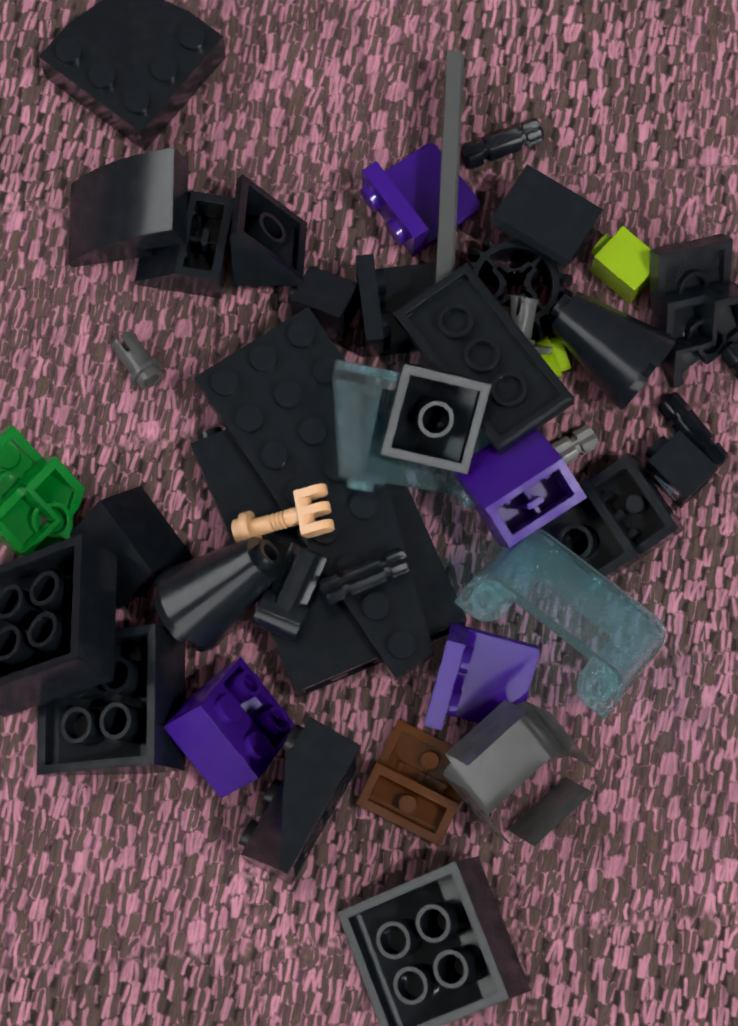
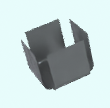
[443,700,595,846]

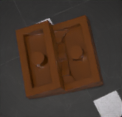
[356,718,481,846]

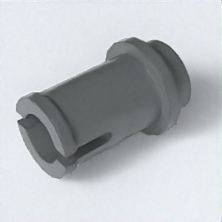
[110,331,163,390]

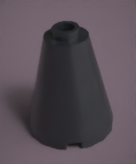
[548,292,677,410]
[153,537,281,652]

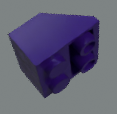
[452,429,587,548]
[163,656,295,798]

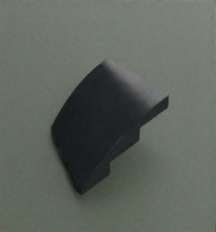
[649,233,738,388]

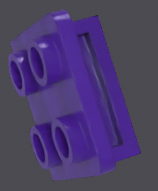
[360,143,480,257]

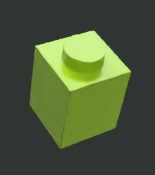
[590,226,651,304]

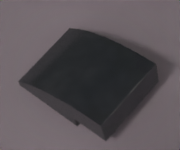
[68,147,189,267]
[521,453,685,606]

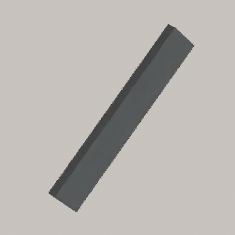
[435,50,464,284]

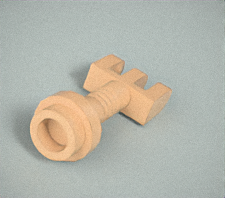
[231,484,335,543]

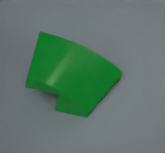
[0,425,85,557]

